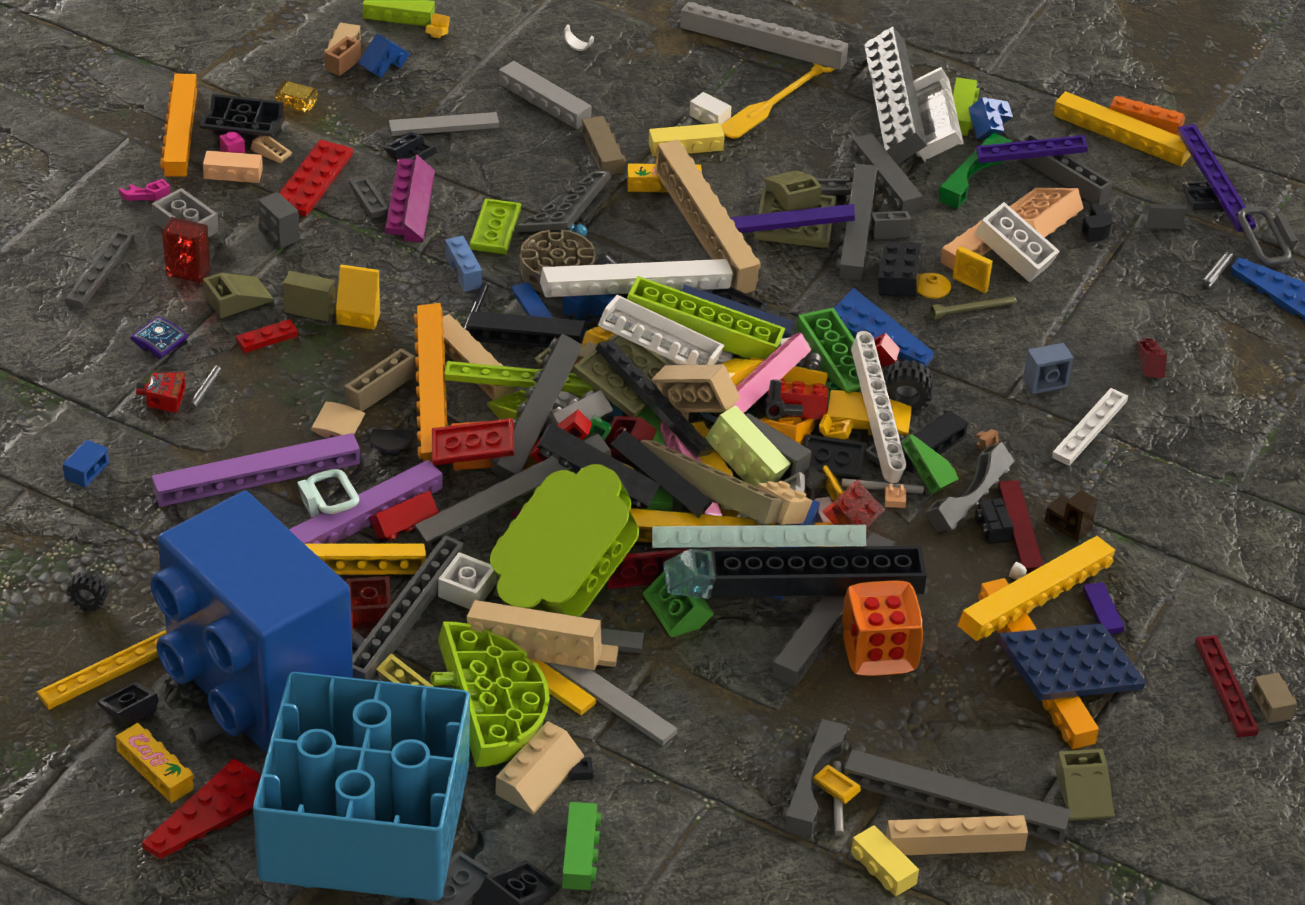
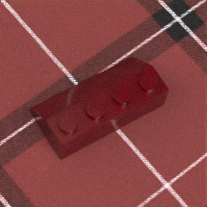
[606,548,693,589]

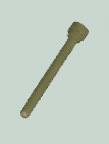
[929,296,1017,320]

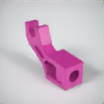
[119,179,171,202]

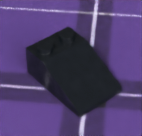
[476,860,561,905]

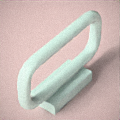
[298,469,359,518]

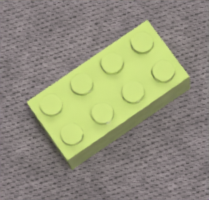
[705,405,791,487]

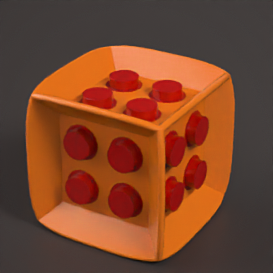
[842,581,923,676]

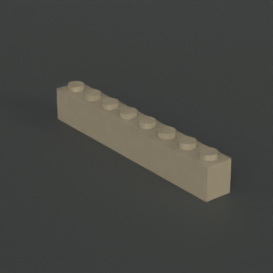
[640,440,783,526]

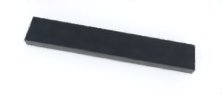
[611,430,712,518]

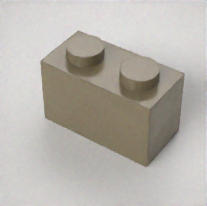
[1251,673,1297,723]

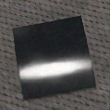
[384,132,437,161]
[1183,181,1223,210]

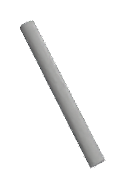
[842,479,924,494]
[832,761,844,836]

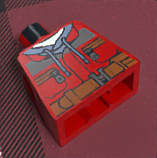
[136,372,186,413]

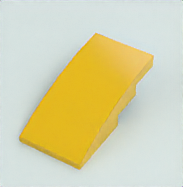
[827,390,912,436]

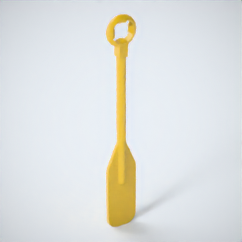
[721,63,835,139]

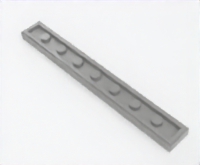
[544,662,678,746]

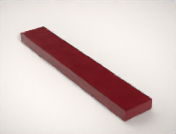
[998,480,1043,573]
[1195,635,1259,738]

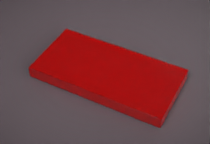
[432,418,515,465]

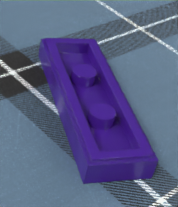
[1083,582,1124,634]

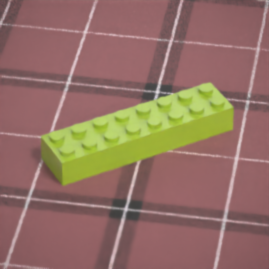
[627,276,785,359]

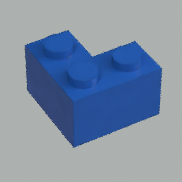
[358,33,410,78]
[969,97,1013,140]
[562,294,617,319]

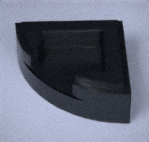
[571,757,593,780]

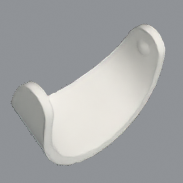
[564,25,594,51]

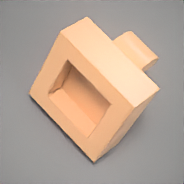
[885,484,906,508]

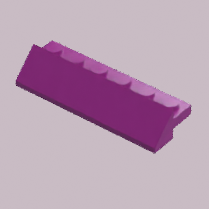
[385,154,435,242]

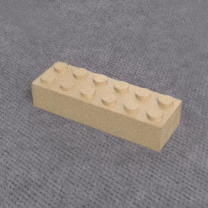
[467,600,602,670]

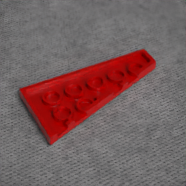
[142,758,261,859]

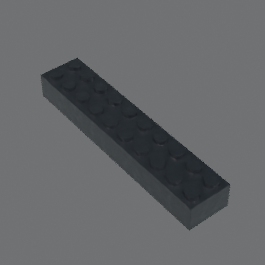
[708,546,927,597]

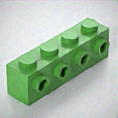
[562,802,601,890]

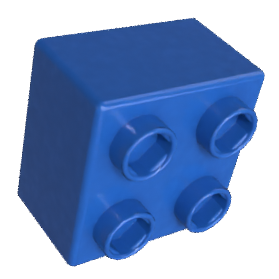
[150,490,353,754]

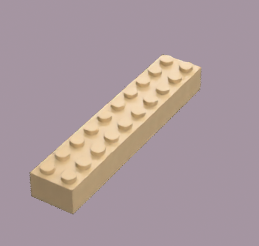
[655,139,761,293]

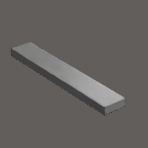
[389,112,499,136]

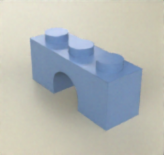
[445,236,482,292]

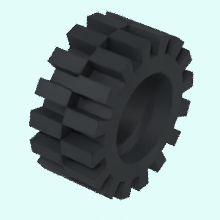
[66,571,109,611]

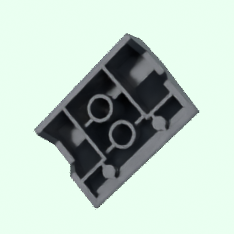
[199,94,285,137]

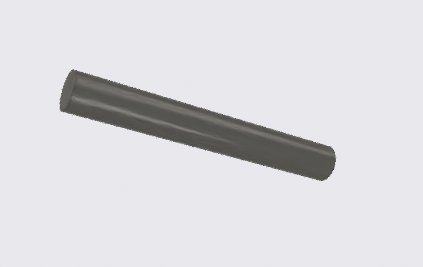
[189,366,221,409]

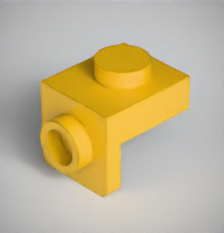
[425,14,450,38]
[819,414,853,440]

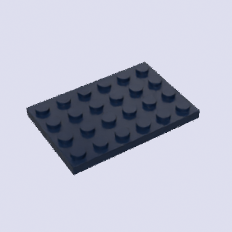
[996,623,1146,701]

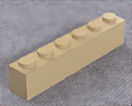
[444,314,515,400]
[886,815,1028,855]

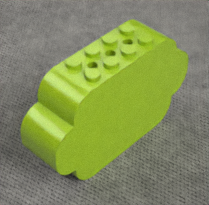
[490,464,639,617]

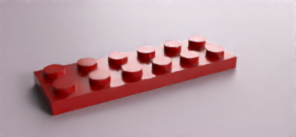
[279,140,353,217]

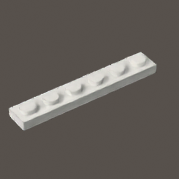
[1052,388,1128,466]

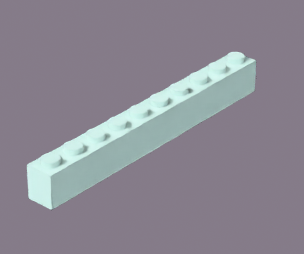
[652,525,866,548]

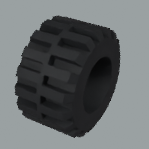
[884,360,933,413]

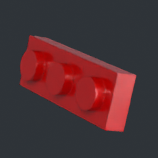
[236,319,298,353]

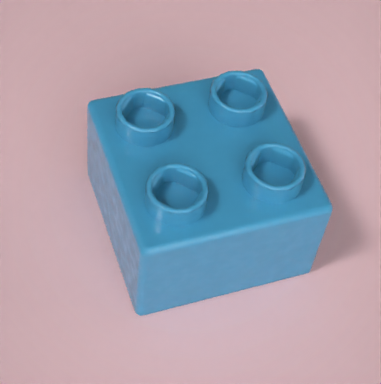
[253,672,470,901]

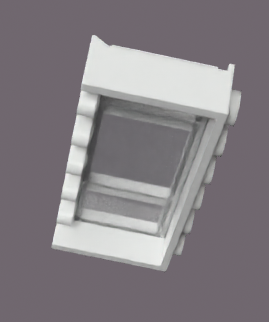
[913,67,963,162]
[598,295,724,365]

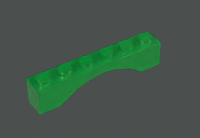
[938,133,1012,209]

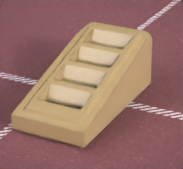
[250,135,292,163]

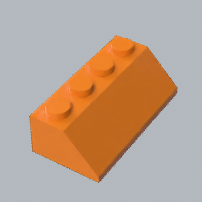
[1110,96,1185,136]

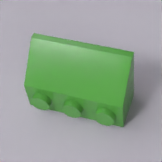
[642,564,714,637]

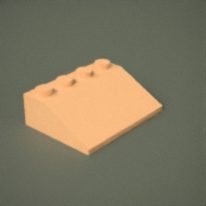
[1009,188,1084,237]

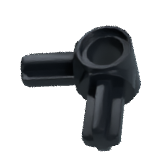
[763,379,803,420]

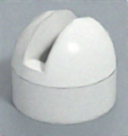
[1009,562,1027,580]

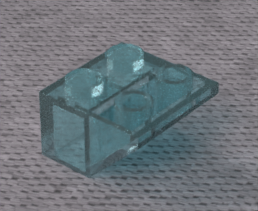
[663,549,715,599]

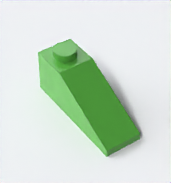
[901,434,959,495]

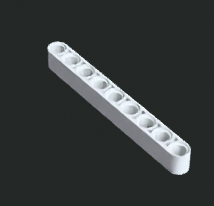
[851,331,906,483]

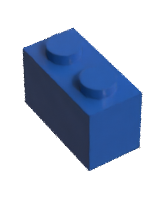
[63,440,109,488]

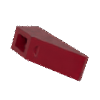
[1137,338,1167,378]

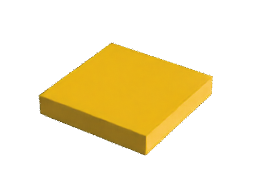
[953,246,993,293]

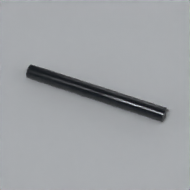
[464,283,489,330]

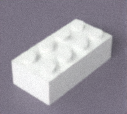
[974,202,1060,282]

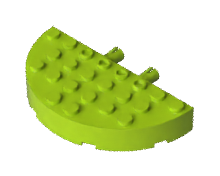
[431,621,550,767]

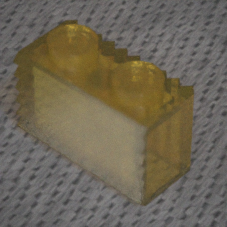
[275,80,317,113]

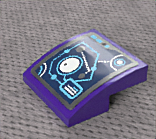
[130,316,188,360]

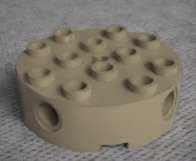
[519,230,596,295]

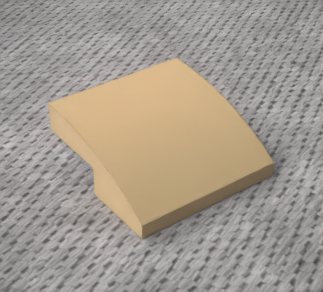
[310,402,365,439]

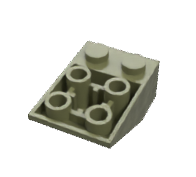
[763,170,822,211]
[203,273,274,318]
[1055,749,1115,821]

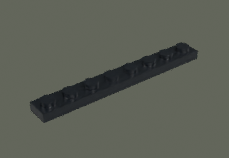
[595,340,714,458]

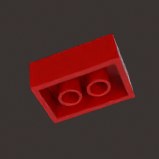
[767,379,828,420]

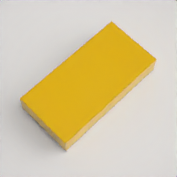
[812,765,861,804]

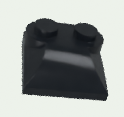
[97,682,159,728]

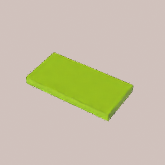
[469,198,521,254]

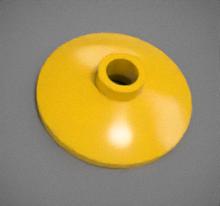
[917,273,951,299]

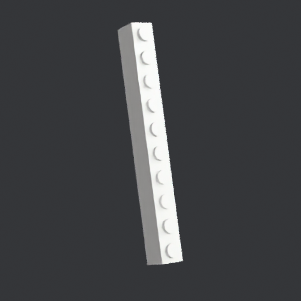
[540,259,733,297]

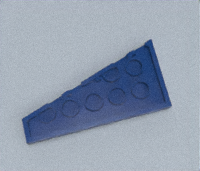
[1230,257,1305,322]
[834,288,934,368]

